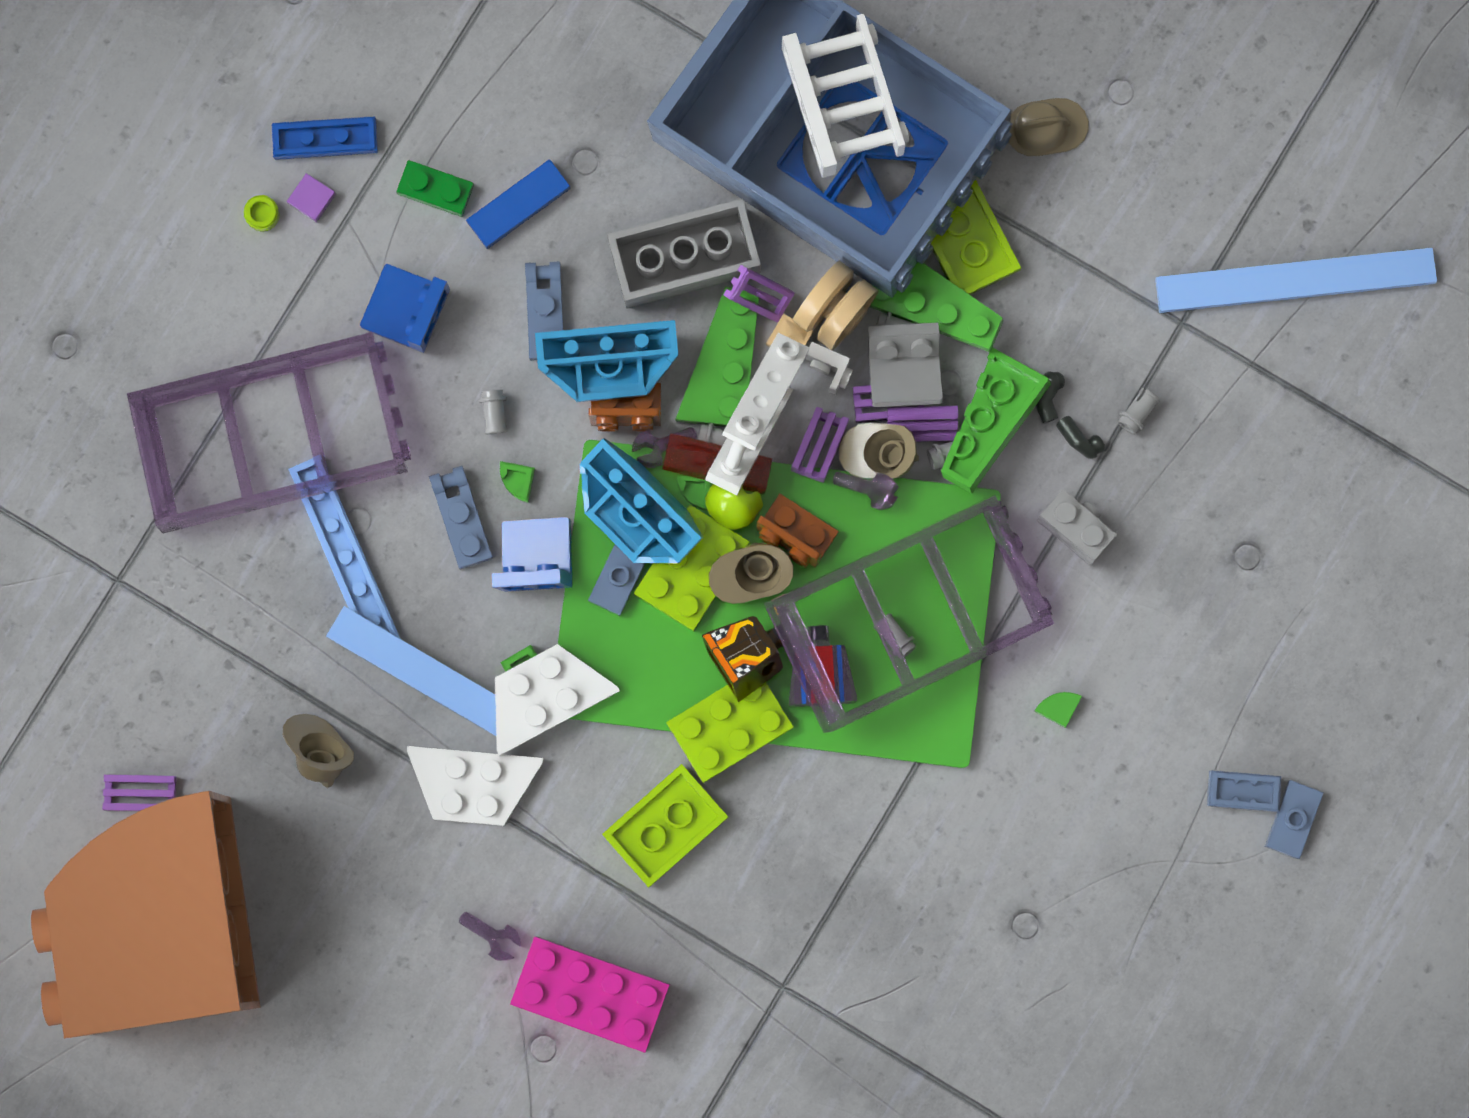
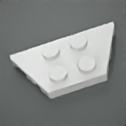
[495,644,620,756]
[407,746,544,826]

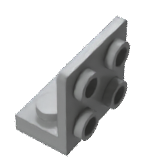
[868,323,943,407]

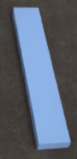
[289,455,401,639]
[326,606,496,736]

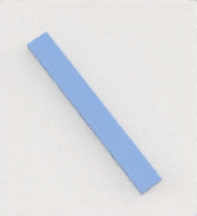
[1155,248,1437,313]

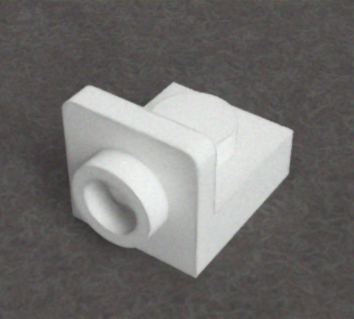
[806,342,853,395]

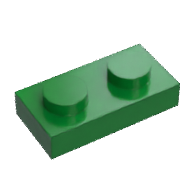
[396,160,474,217]

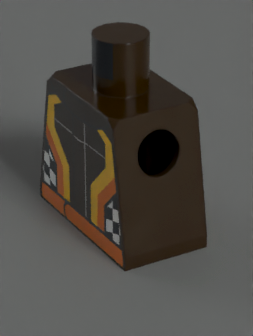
[702,616,793,702]

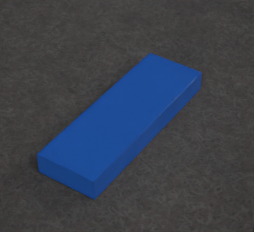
[272,116,378,160]
[466,159,571,249]

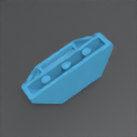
[535,320,678,402]
[579,438,704,563]

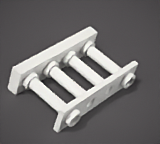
[782,14,909,178]
[705,333,810,495]

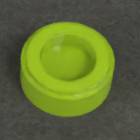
[243,195,280,232]

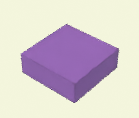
[287,173,336,223]

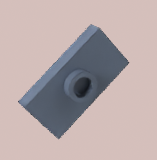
[588,545,646,616]
[1207,770,1281,812]
[1264,780,1324,859]

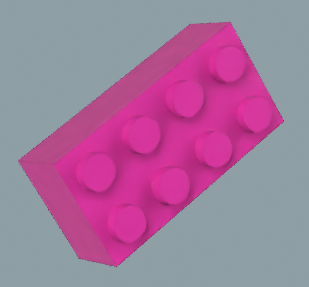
[510,936,670,1053]

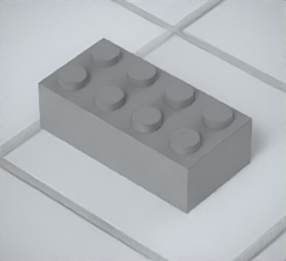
[607,198,761,309]

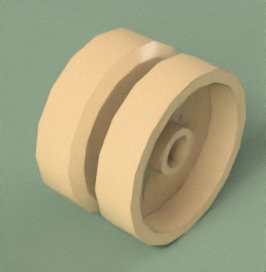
[793,260,879,351]

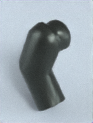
[1036,371,1065,424]
[1056,416,1105,459]

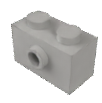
[1037,489,1117,565]

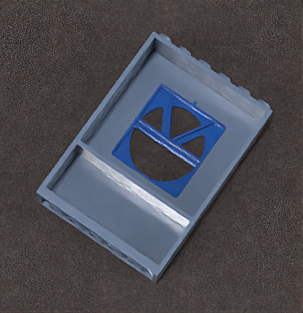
[647,0,1013,298]

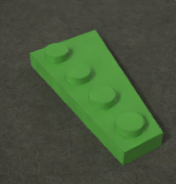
[870,262,1004,353]
[675,286,759,427]
[941,348,1051,494]

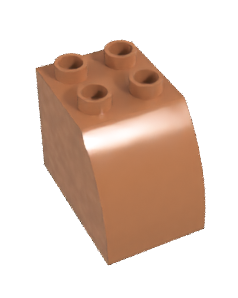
[31,791,261,1039]

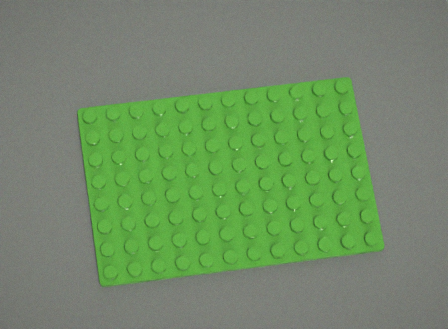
[558,440,1001,768]

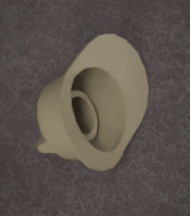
[1009,98,1089,156]
[838,423,919,480]
[709,543,793,604]
[282,714,354,788]

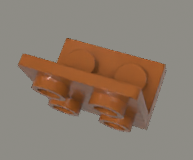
[588,383,661,432]
[757,493,839,568]

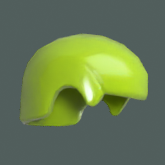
[705,484,763,530]

